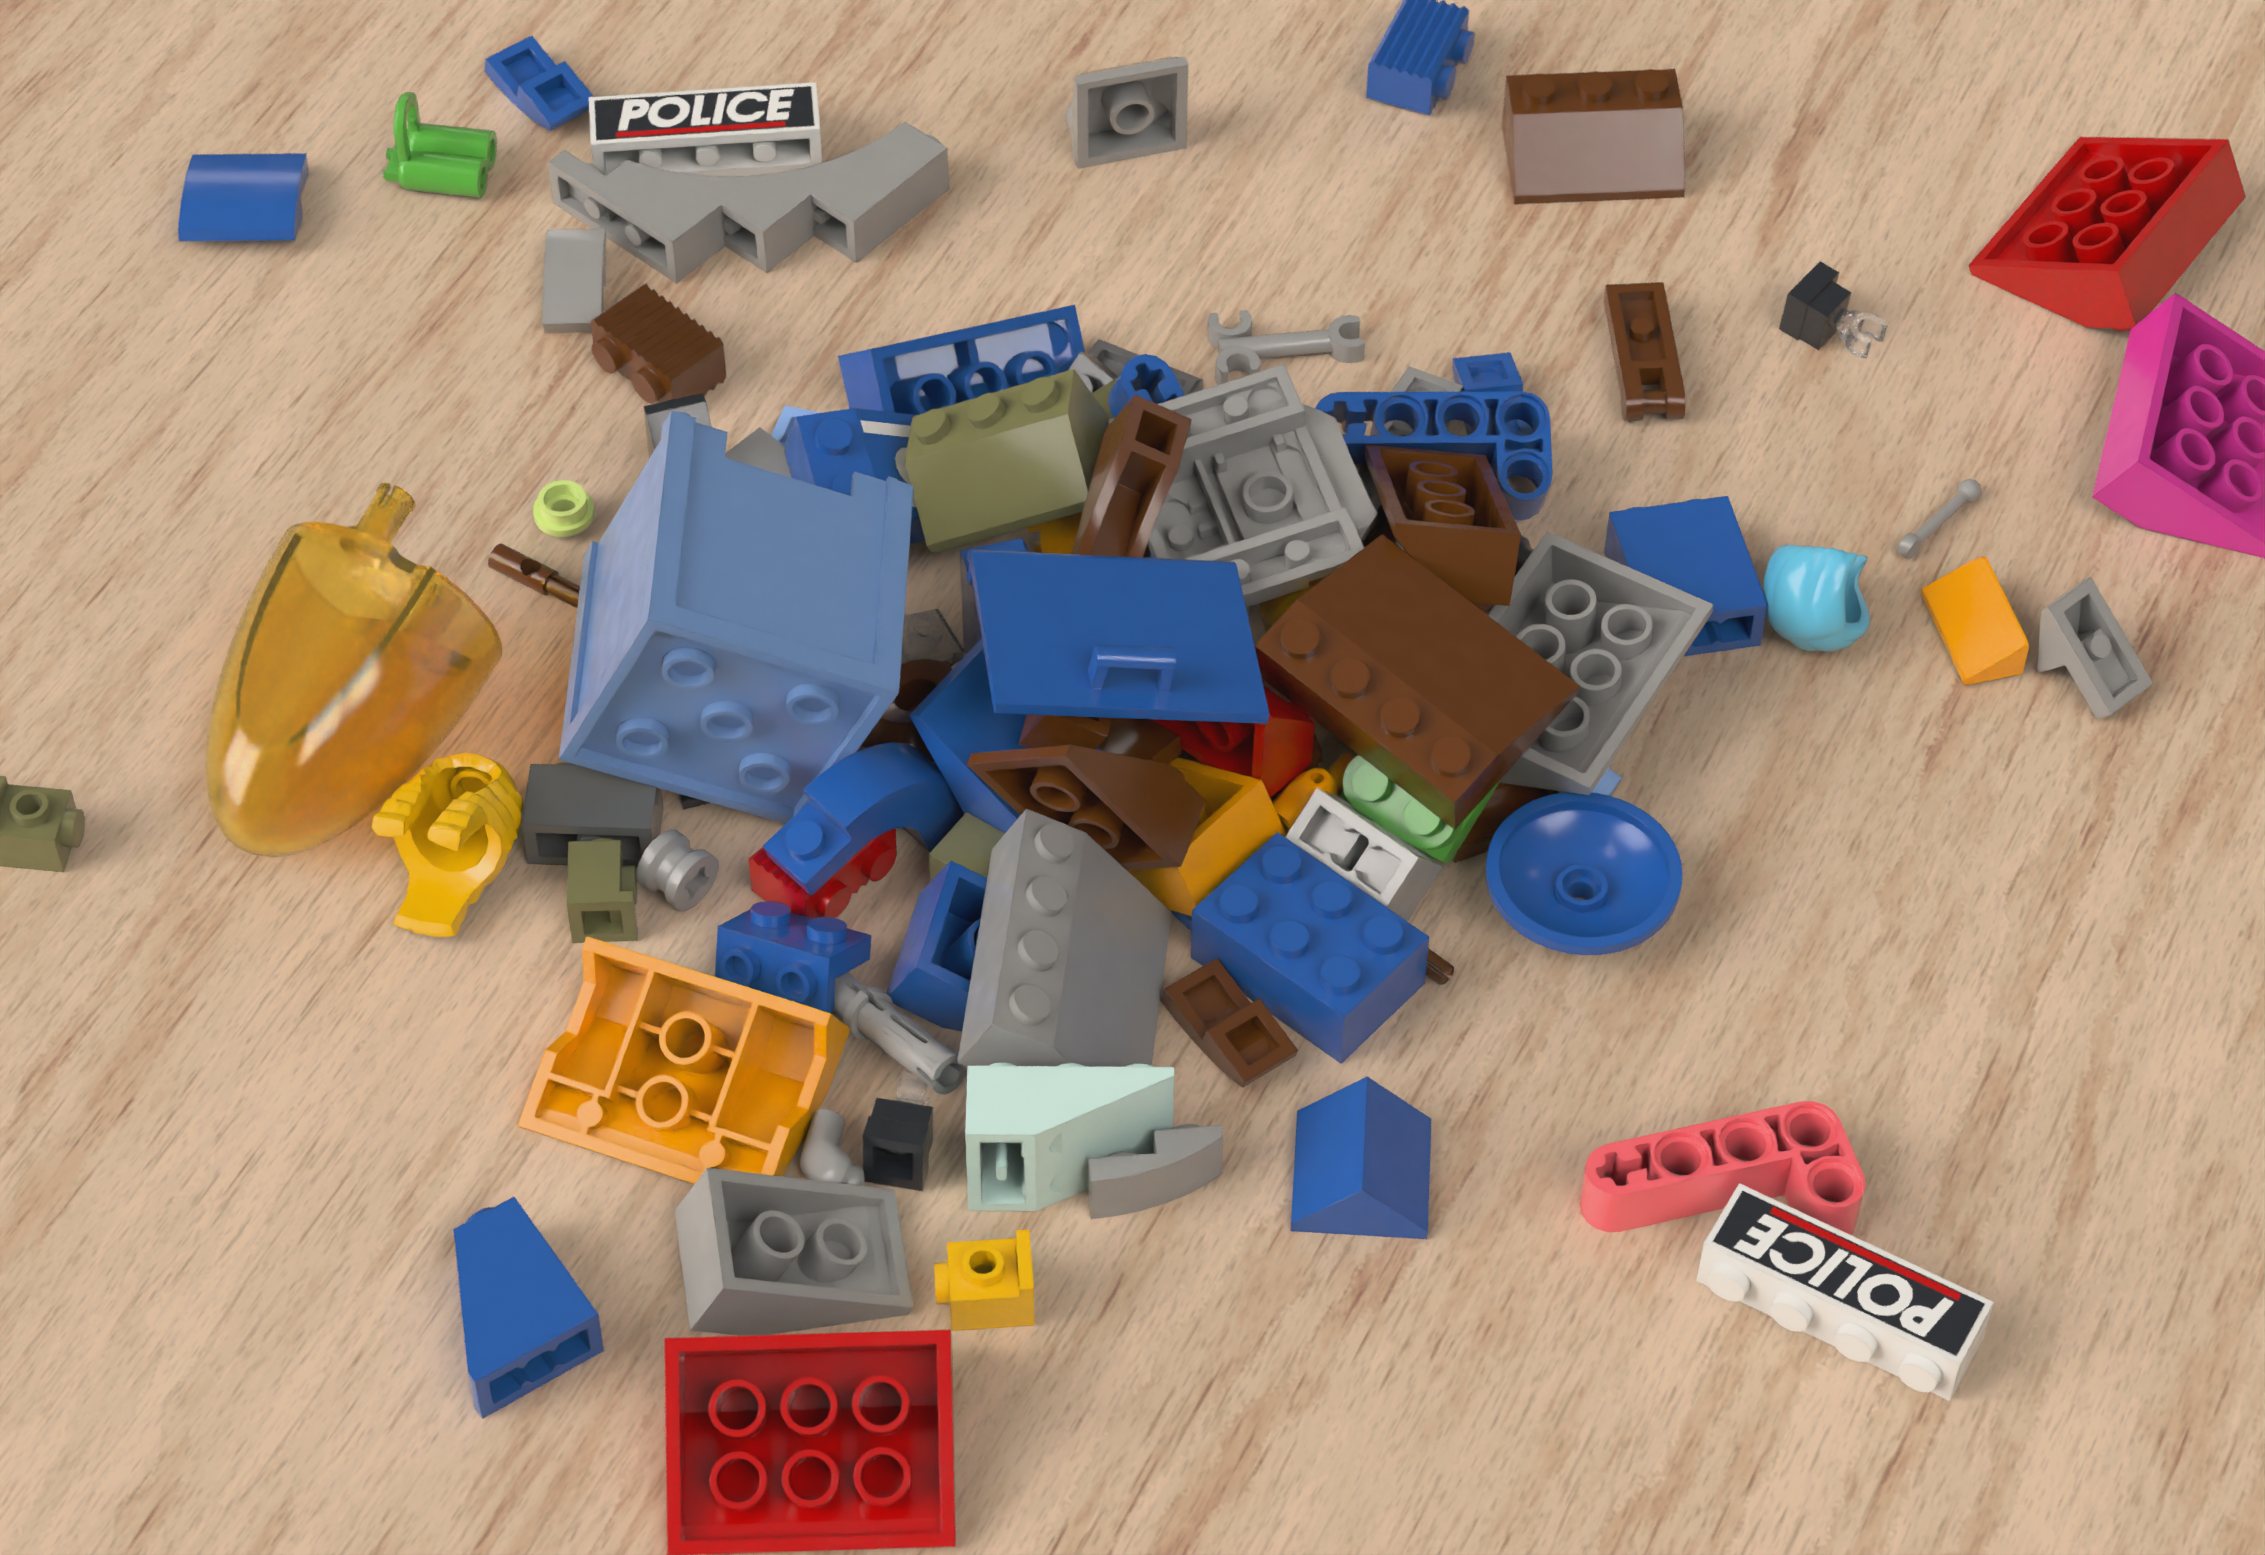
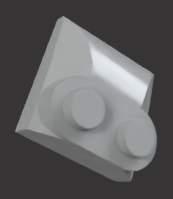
[1066,57,1188,169]

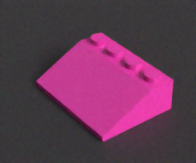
[2092,293,2265,558]

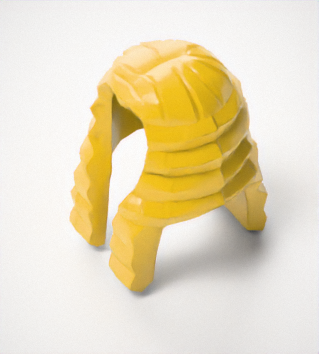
[372,753,524,938]

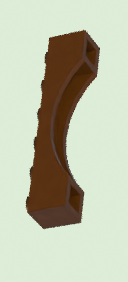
[1019,395,1192,749]

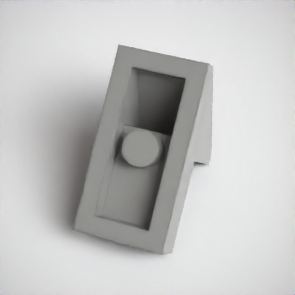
[2036,577,2153,719]

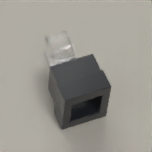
[1779,261,1888,358]
[863,1071,933,1191]

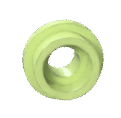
[533,480,595,537]

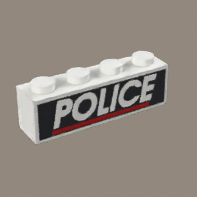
[589,82,822,176]
[1697,1183,1994,1401]

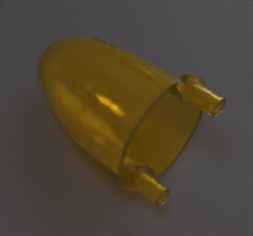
[205,482,503,857]

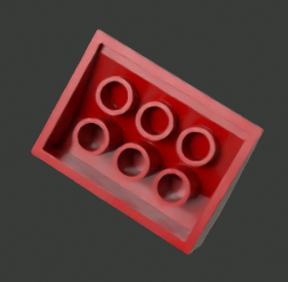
[1968,137,2246,331]
[664,1329,956,1555]

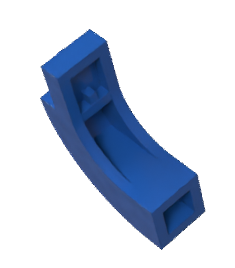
[762,743,964,896]

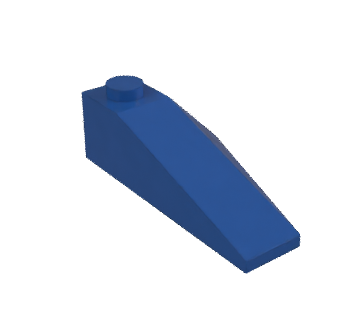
[838,305,1085,415]

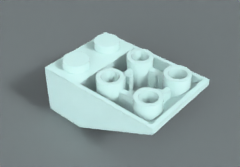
[965,1063,1174,1211]

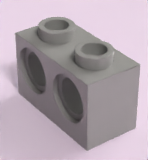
[1285,788,1443,921]

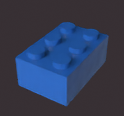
[1191,832,1429,1064]

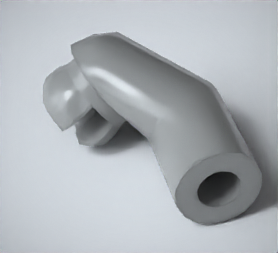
[800,1109,865,1186]

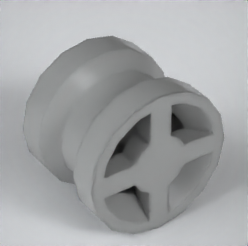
[636,830,719,911]

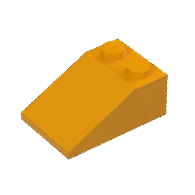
[1127,757,1287,916]

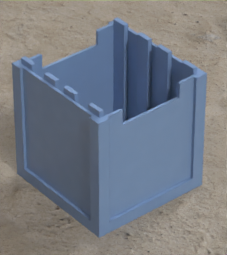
[559,410,914,824]

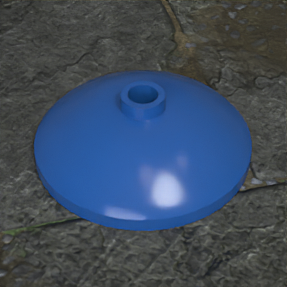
[1485,792,1683,955]

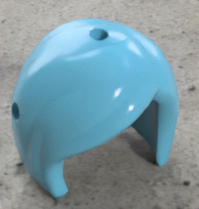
[1763,545,1870,652]

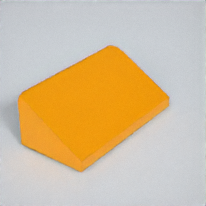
[1921,556,2029,686]

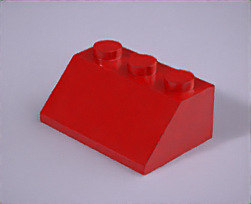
[1149,685,1315,798]

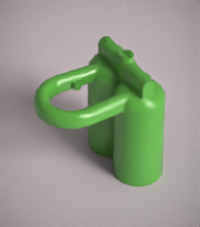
[383,92,497,198]

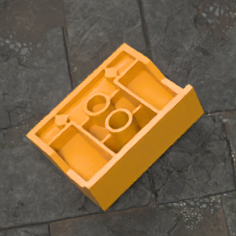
[517,936,850,1184]

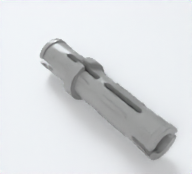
[833,972,967,1095]

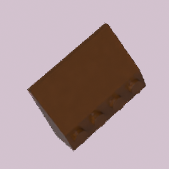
[1254,534,1580,830]

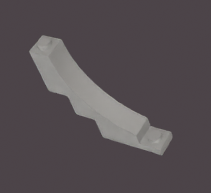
[548,122,949,283]

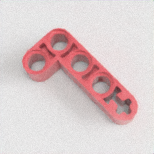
[1580,1101,1866,1235]

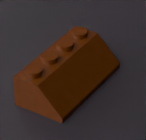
[1364,444,1521,611]

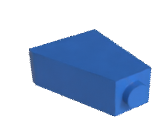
[454,1197,604,1419]

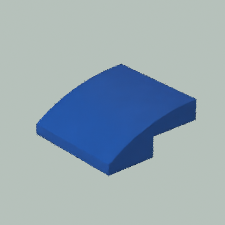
[178,153,309,241]

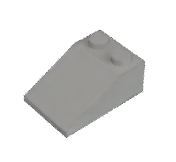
[674,1168,914,1336]

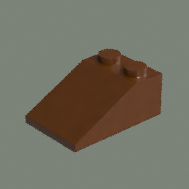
[967,745,1206,870]

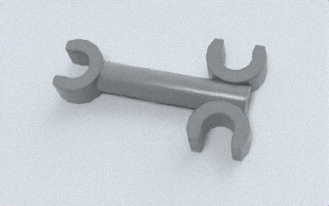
[1207,310,1365,385]

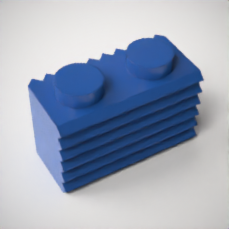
[1366,0,1475,116]

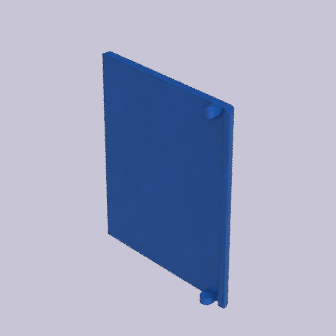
[966,550,1270,724]

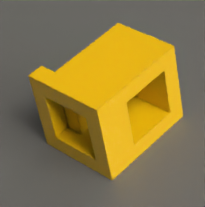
[934,1230,1035,1331]

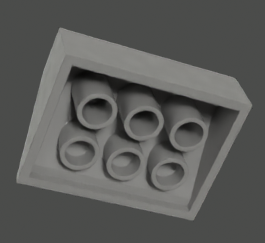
[1488,531,1713,795]
[957,809,1172,1067]

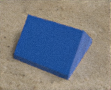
[1291,1076,1431,1239]

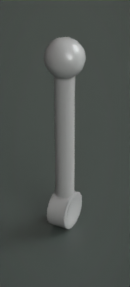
[1897,479,1982,559]

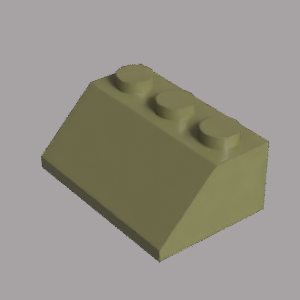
[905,369,1109,554]

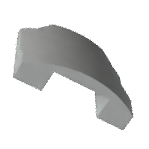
[1108,364,1378,616]

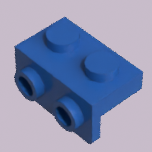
[715,901,872,1014]

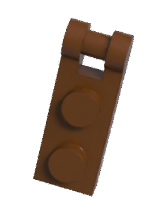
[1604,282,1686,421]

